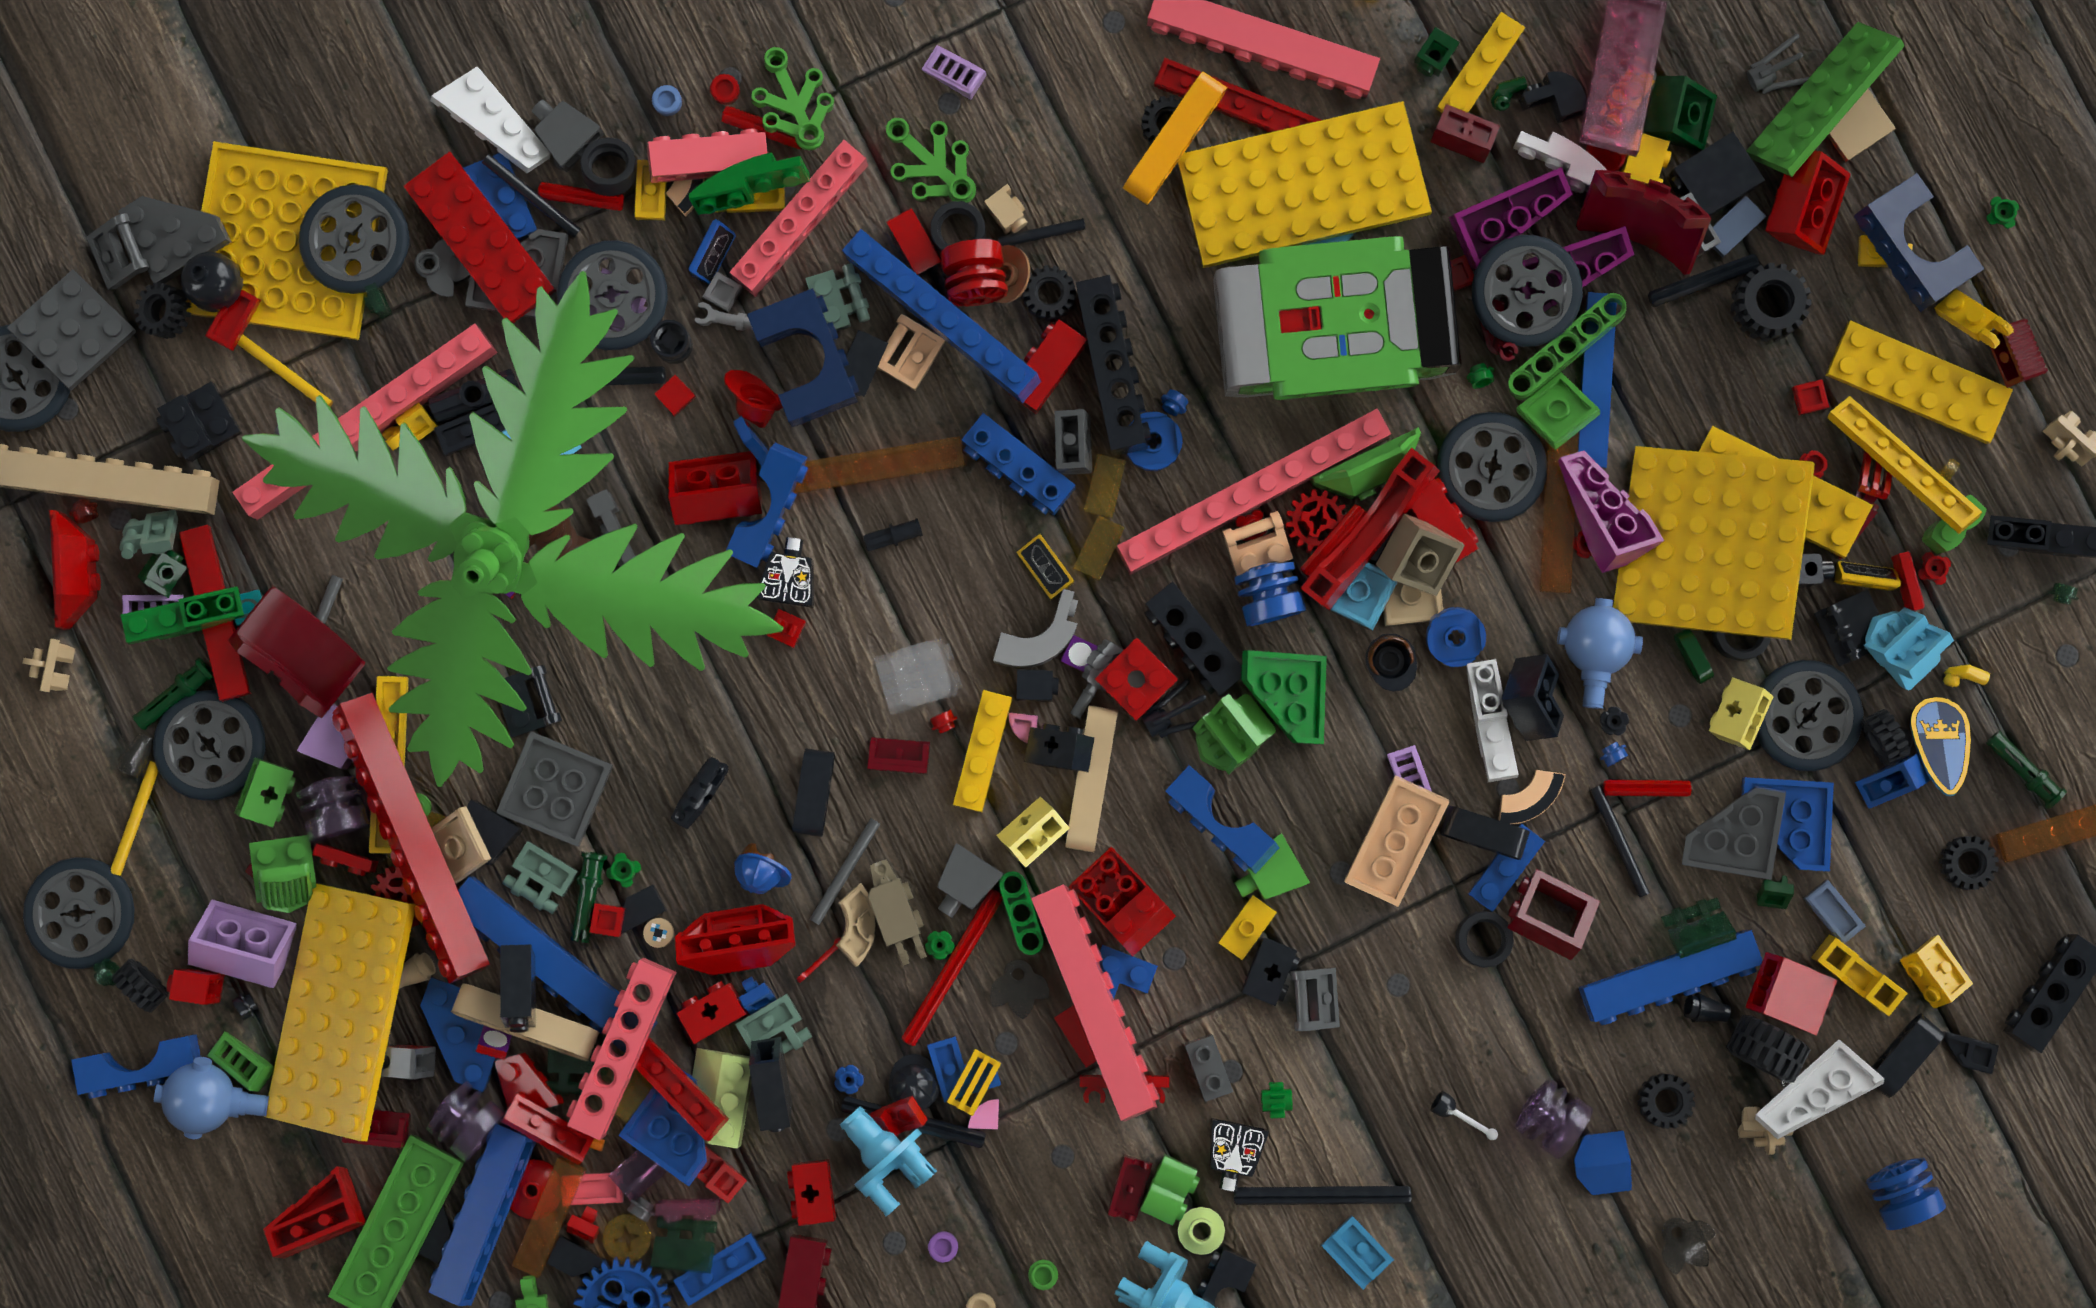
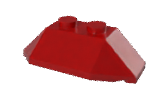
[49,510,101,630]
[675,904,796,975]

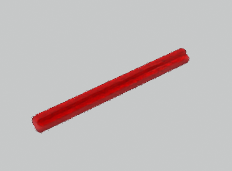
[902,889,1003,1046]

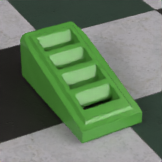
[207,1031,274,1092]

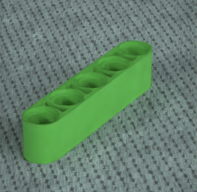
[1508,293,1626,400]

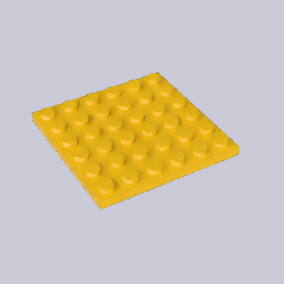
[186,141,388,340]
[1613,446,1815,640]

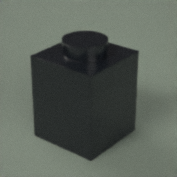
[1017,670,1059,702]

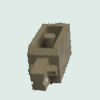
[868,859,927,966]

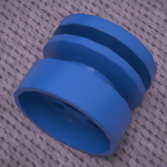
[1234,562,1306,627]
[1866,1157,1946,1230]

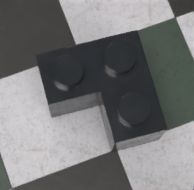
[1501,654,1564,741]

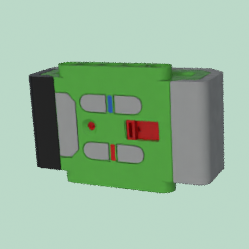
[1213,236,1462,400]

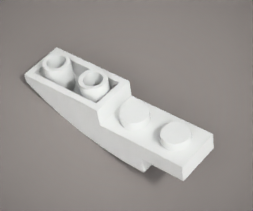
[1513,131,1606,193]
[1466,659,1519,782]

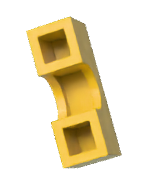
[1811,934,1908,1016]

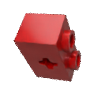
[167,968,225,1005]
[677,981,748,1044]
[787,1159,836,1226]

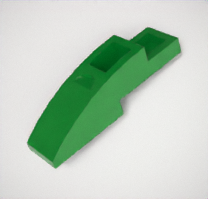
[689,152,810,215]
[121,586,244,645]

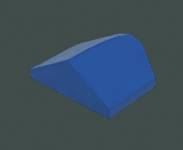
[1574,1130,1632,1195]

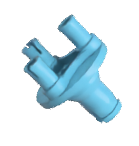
[840,1107,937,1216]
[1115,1241,1218,1308]

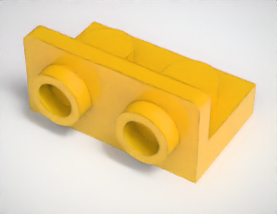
[1900,935,1973,1008]

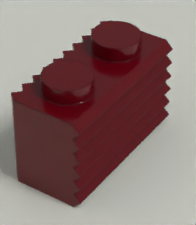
[1990,318,2048,388]

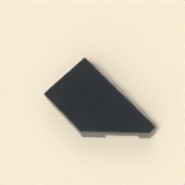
[621,884,667,934]
[1943,1031,1999,1074]
[418,1204,453,1264]
[546,1235,610,1277]

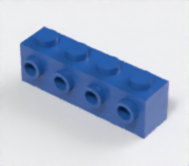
[961,413,1076,516]

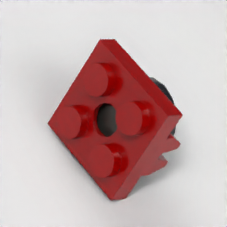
[1094,638,1178,721]

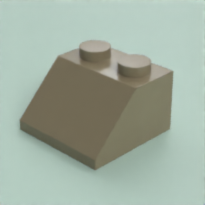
[1376,514,1465,596]

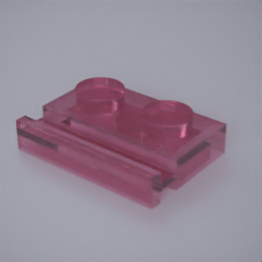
[656,1198,720,1221]

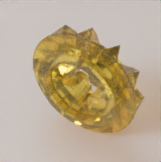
[603,1214,651,1262]

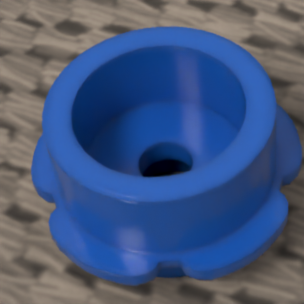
[1161,389,1189,416]
[1600,742,1628,767]
[834,1065,864,1094]

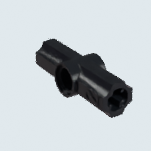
[428,368,520,423]

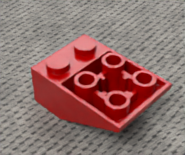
[1068,846,1176,956]

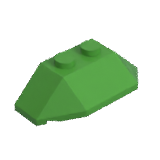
[1310,427,1421,501]

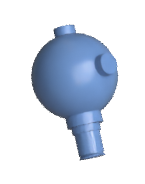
[1557,598,1643,709]
[154,1057,269,1139]

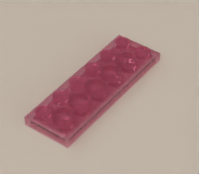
[1579,0,1667,157]

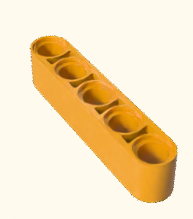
[1123,71,1227,205]

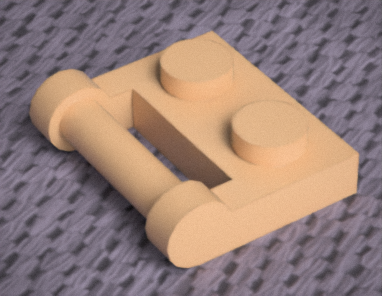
[877,314,946,391]
[1222,511,1293,576]

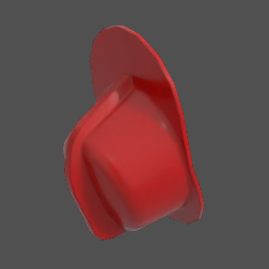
[724,370,783,428]

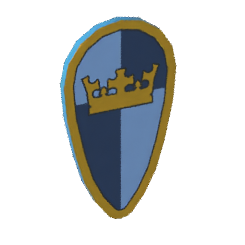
[1910,697,1971,796]

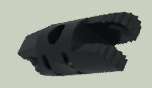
[671,757,729,829]

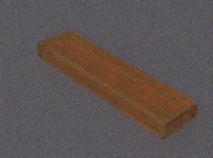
[1996,804,2096,862]
[512,1157,587,1278]

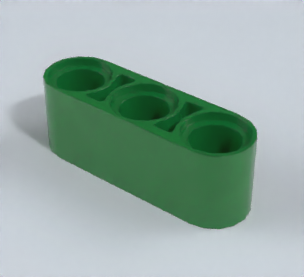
[999,871,1044,955]

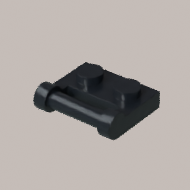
[500,665,562,738]

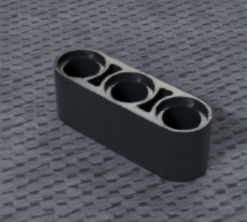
[792,748,835,837]
[1439,806,1530,860]
[1872,1013,1945,1098]

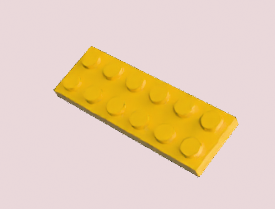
[1825,320,2013,444]
[1699,426,1873,559]

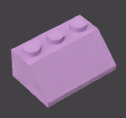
[188,900,297,988]

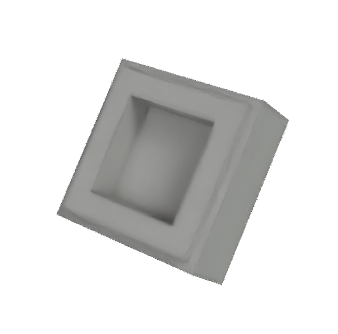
[702,272,743,313]

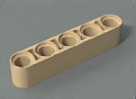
[1065,705,1118,853]
[451,983,599,1061]

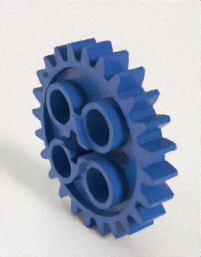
[574,1256,672,1308]

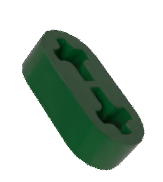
[1674,629,1714,684]

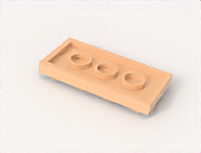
[1344,775,1449,907]

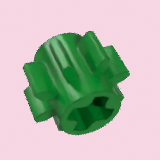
[1261,1082,1293,1119]

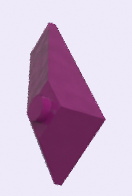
[1558,450,1664,573]

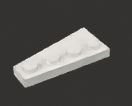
[430,67,551,173]
[1755,1040,1884,1139]

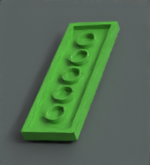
[1746,22,1905,177]
[328,1135,464,1308]

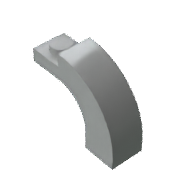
[993,589,1078,668]

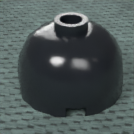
[181,251,243,312]

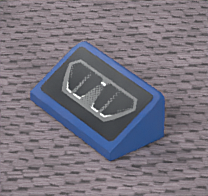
[688,219,736,284]

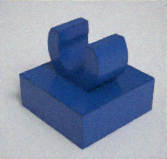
[739,976,777,1015]

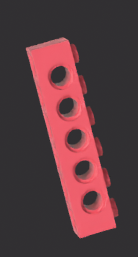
[730,140,868,297]
[566,958,676,1140]

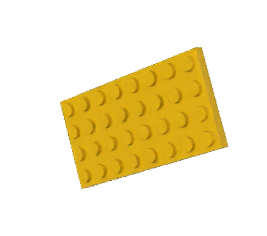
[1178,101,1432,268]
[264,883,415,1141]

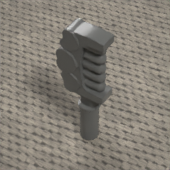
[1070,639,1124,719]

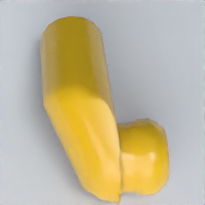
[1943,665,1990,687]

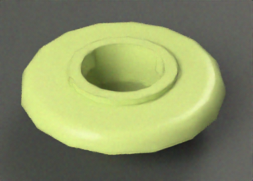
[1178,1207,1225,1255]

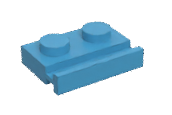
[1321,1215,1394,1290]

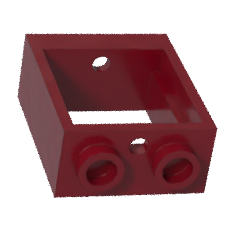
[1507,869,1600,960]

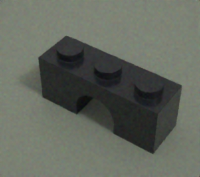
[1195,1246,1256,1308]

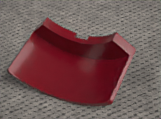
[1576,170,1712,275]
[228,587,365,718]

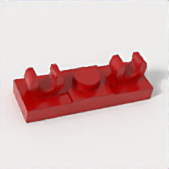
[1080,1075,1169,1103]
[501,1094,594,1165]

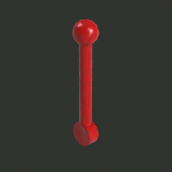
[796,937,841,983]

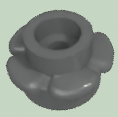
[627,1196,655,1222]

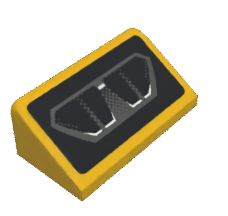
[1016,534,1074,600]
[1834,561,1901,591]

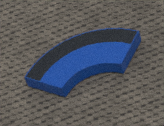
[733,416,769,467]

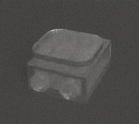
[874,638,963,716]

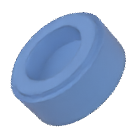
[652,85,682,116]

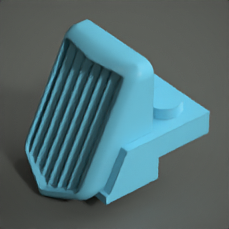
[1864,607,1954,690]

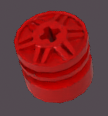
[941,239,1008,307]

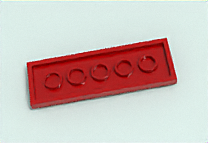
[403,151,557,323]

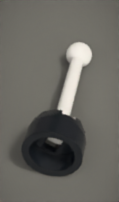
[1430,1091,1498,1140]

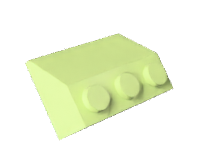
[692,1048,752,1149]

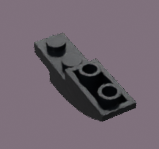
[1987,515,2096,558]

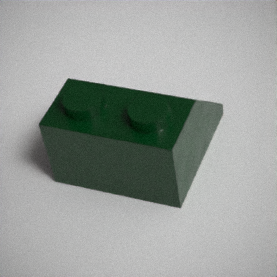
[1643,76,1717,151]

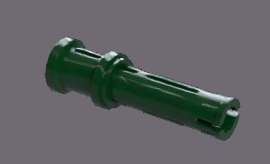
[132,657,214,730]
[1986,731,2067,809]
[570,851,608,943]

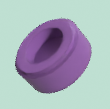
[928,1231,958,1263]

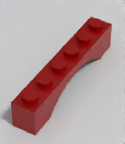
[1300,448,1440,611]

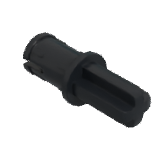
[863,518,923,551]

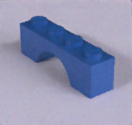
[726,442,808,568]
[1165,765,1280,874]
[72,1034,201,1099]

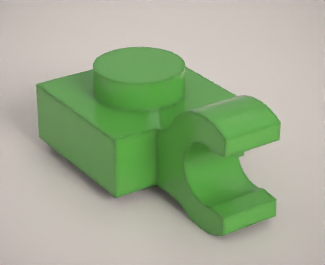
[515,1275,549,1308]

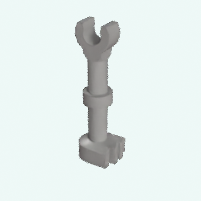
[695,302,753,331]

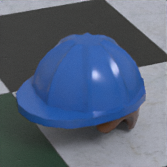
[734,843,792,894]

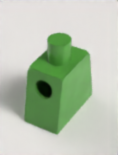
[1234,833,1310,900]

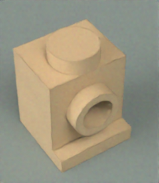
[984,184,1028,234]

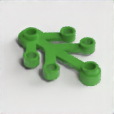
[751,47,834,150]
[886,118,976,203]

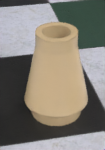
[399,953,436,989]

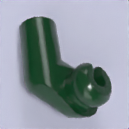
[1491,76,1527,111]

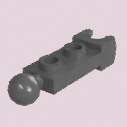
[586,489,635,567]

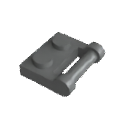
[87,213,150,290]
[1290,968,1340,1031]

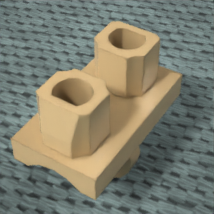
[2042,411,2096,467]
[22,639,75,692]
[1738,1106,1793,1155]

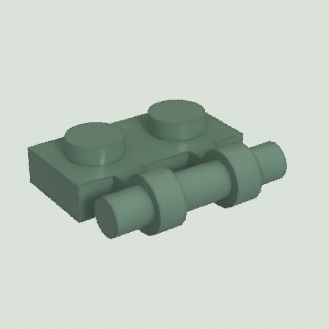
[805,264,870,331]
[119,510,178,559]
[502,841,579,915]
[735,994,812,1054]

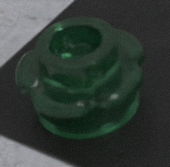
[2049,583,2079,605]
[93,959,120,986]

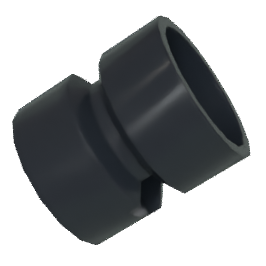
[650,320,693,364]

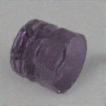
[295,775,370,842]
[1514,1078,1593,1159]
[426,1081,506,1163]

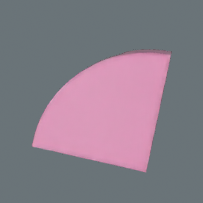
[1009,713,1038,743]
[968,1099,999,1129]

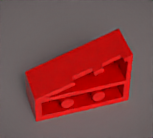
[263,1166,366,1259]

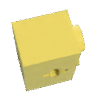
[1709,677,1773,750]
[996,796,1070,868]

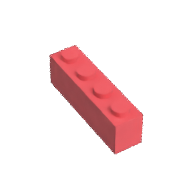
[647,129,768,183]

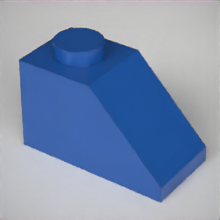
[1855,753,1931,809]

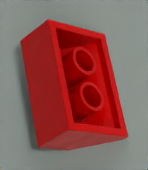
[1765,151,1851,255]
[669,451,762,525]

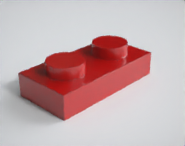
[312,843,379,876]

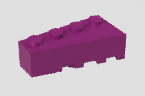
[1448,167,1573,270]
[1508,226,1634,321]

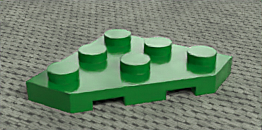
[1242,650,1327,745]

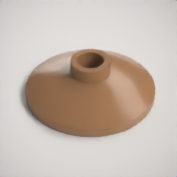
[994,245,1030,304]

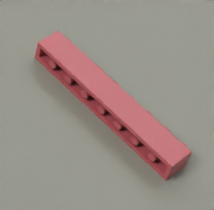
[1147,0,1380,99]
[1031,884,1159,1121]

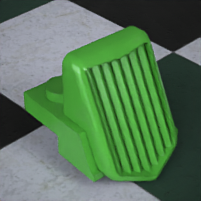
[1192,694,1276,775]
[249,835,316,913]

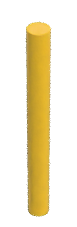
[237,334,333,407]
[111,760,159,876]

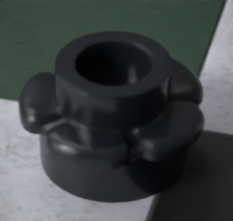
[1600,707,1629,736]
[231,993,258,1021]

